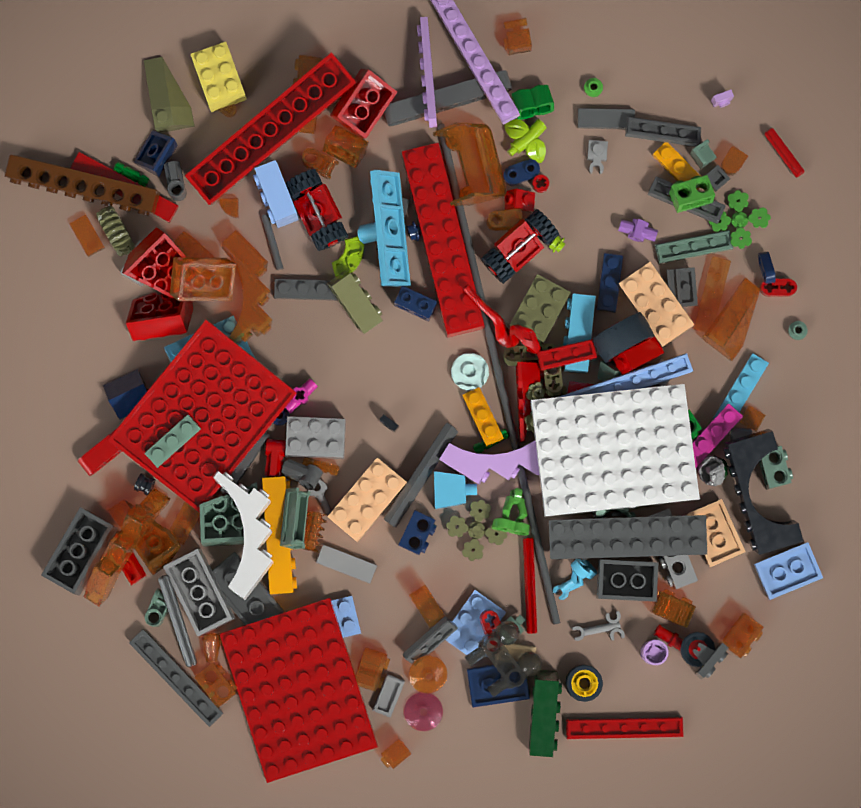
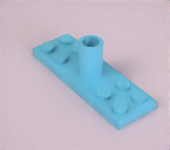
[358,170,411,287]

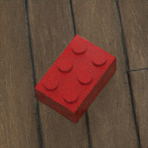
[329,69,397,139]

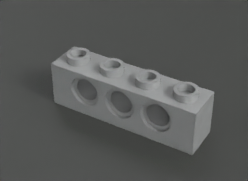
[648,508,698,589]

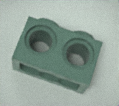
[759,446,793,490]

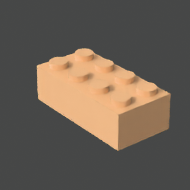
[619,262,695,347]
[327,458,407,543]

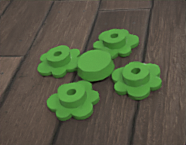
[709,190,771,249]

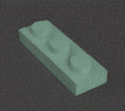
[144,414,201,468]

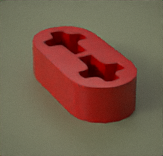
[760,279,797,297]
[480,609,505,646]

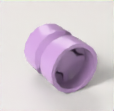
[640,640,668,665]

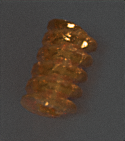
[303,511,327,553]

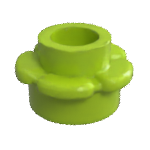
[549,236,566,253]

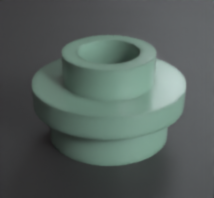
[788,321,808,340]

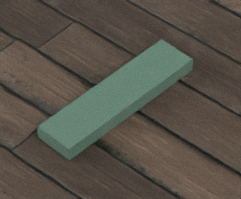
[655,230,733,264]

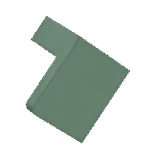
[690,139,717,169]
[597,360,622,382]

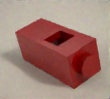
[613,337,664,375]

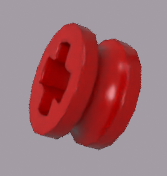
[532,175,549,193]

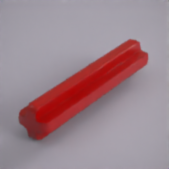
[764,128,805,178]

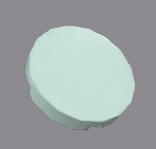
[451,353,489,391]

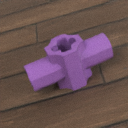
[618,219,658,242]

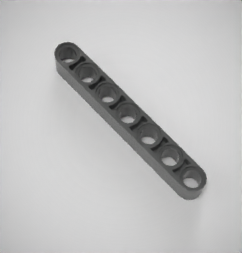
[384,70,512,126]

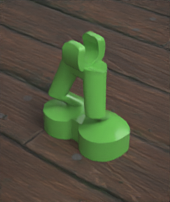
[492,488,530,536]

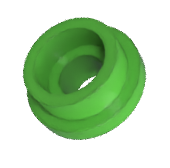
[584,78,603,97]

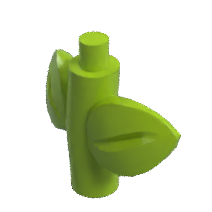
[504,119,547,163]

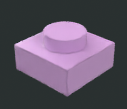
[711,90,734,108]

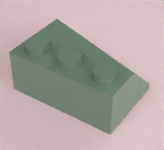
[200,482,260,547]

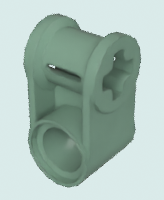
[145,589,169,627]

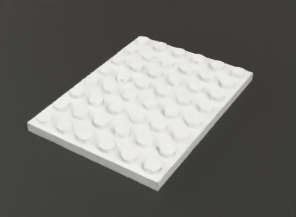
[531,384,700,517]

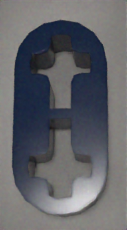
[758,251,776,284]

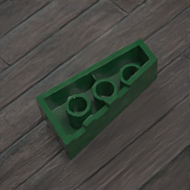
[529,669,562,757]

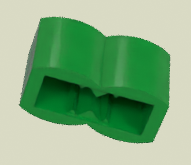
[512,85,554,120]

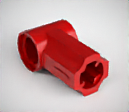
[265,438,286,477]

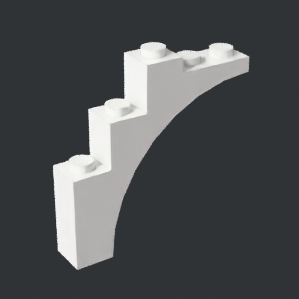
[214,471,274,600]

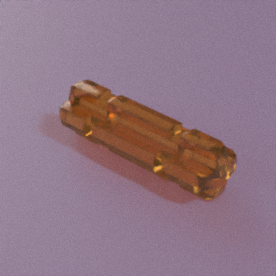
[302,457,340,476]

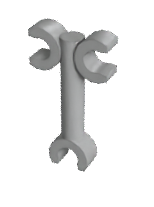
[572,611,625,641]

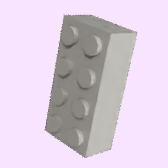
[163,549,235,637]

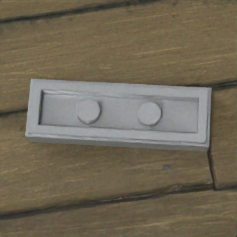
[316,545,377,583]

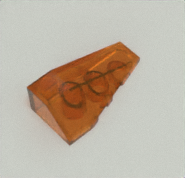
[701,278,761,361]

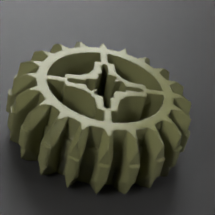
[97,206,135,256]

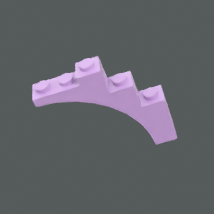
[439,441,540,484]

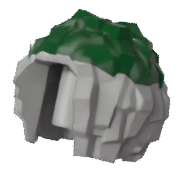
[698,455,729,486]

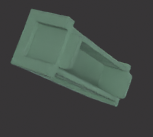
[280,487,311,550]

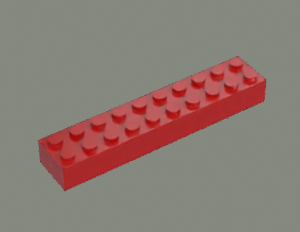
[185,52,358,205]
[402,142,485,338]

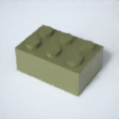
[327,270,383,334]
[509,274,571,344]

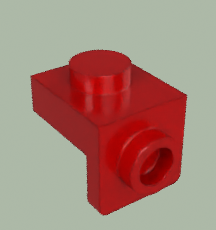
[504,189,535,212]

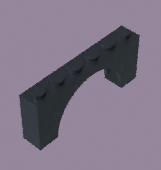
[723,429,804,555]

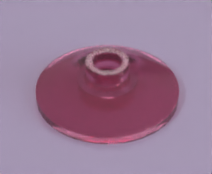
[404,692,443,731]

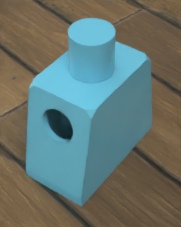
[434,472,477,509]

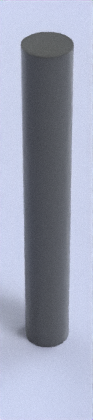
[261,214,284,271]

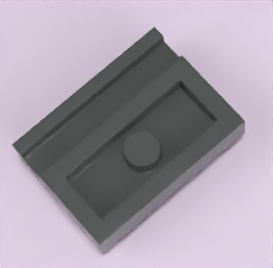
[667,267,698,307]

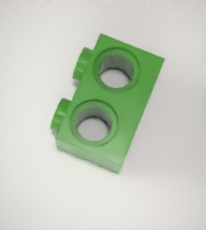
[669,175,715,213]

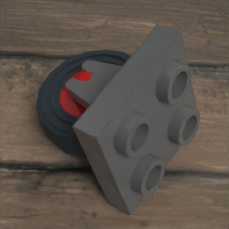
[680,632,729,679]

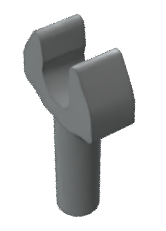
[308,480,332,516]

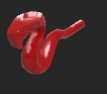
[463,285,540,354]

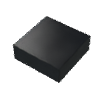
[380,414,399,433]

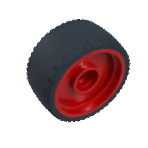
[592,312,654,363]

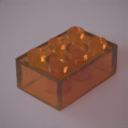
[170,257,236,301]

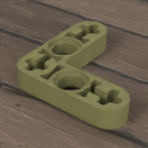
[503,344,563,397]

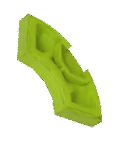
[332,236,365,277]

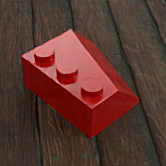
[122,227,200,298]
[126,282,193,341]

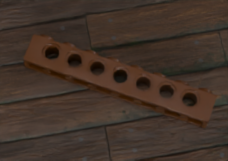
[4,154,160,216]

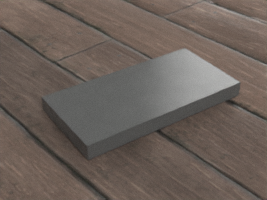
[212,552,284,625]

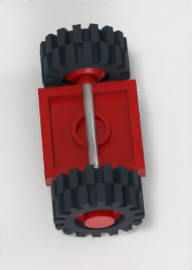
[285,169,348,251]
[481,209,559,284]

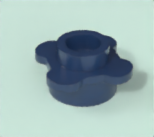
[407,221,422,242]

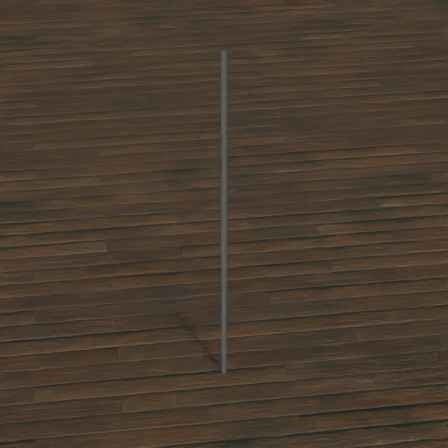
[437,124,561,625]

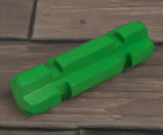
[113,162,149,187]
[473,429,509,454]

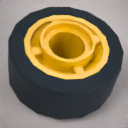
[565,665,603,702]

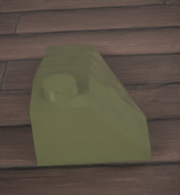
[144,57,195,133]

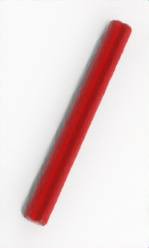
[523,538,537,634]

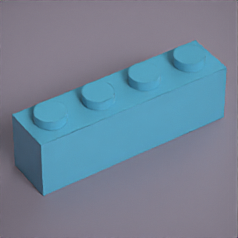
[563,294,596,374]

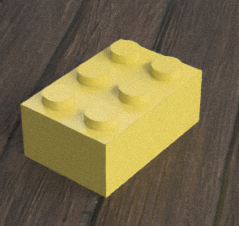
[191,42,247,112]

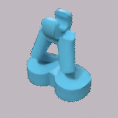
[553,559,597,600]

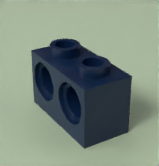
[394,286,437,322]
[398,510,437,555]

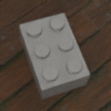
[285,416,346,459]

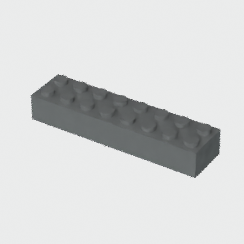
[549,515,707,559]

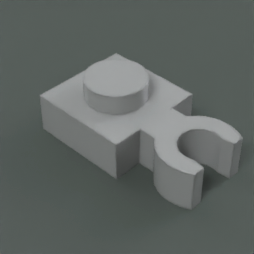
[587,140,608,174]

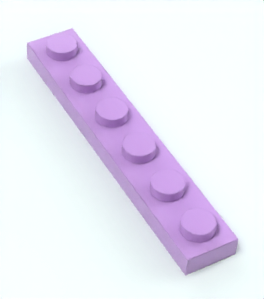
[417,17,437,128]

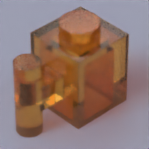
[503,18,532,55]

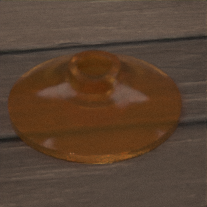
[409,655,447,694]

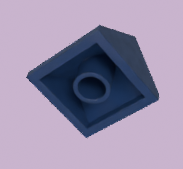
[133,130,178,177]
[103,369,148,420]

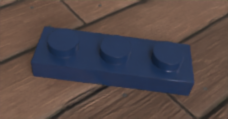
[597,253,623,313]

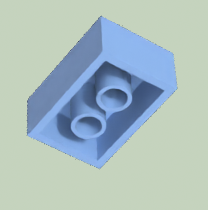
[253,160,299,228]

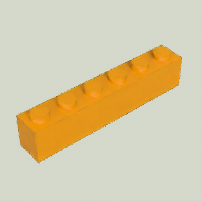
[262,476,297,595]

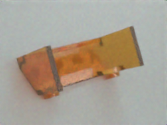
[433,122,507,206]

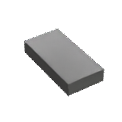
[372,674,405,718]

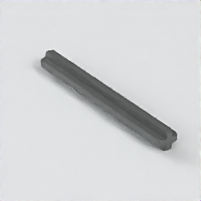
[158,575,197,667]

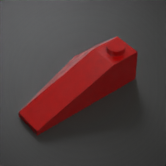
[516,362,544,442]

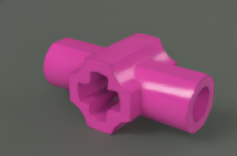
[285,378,318,413]

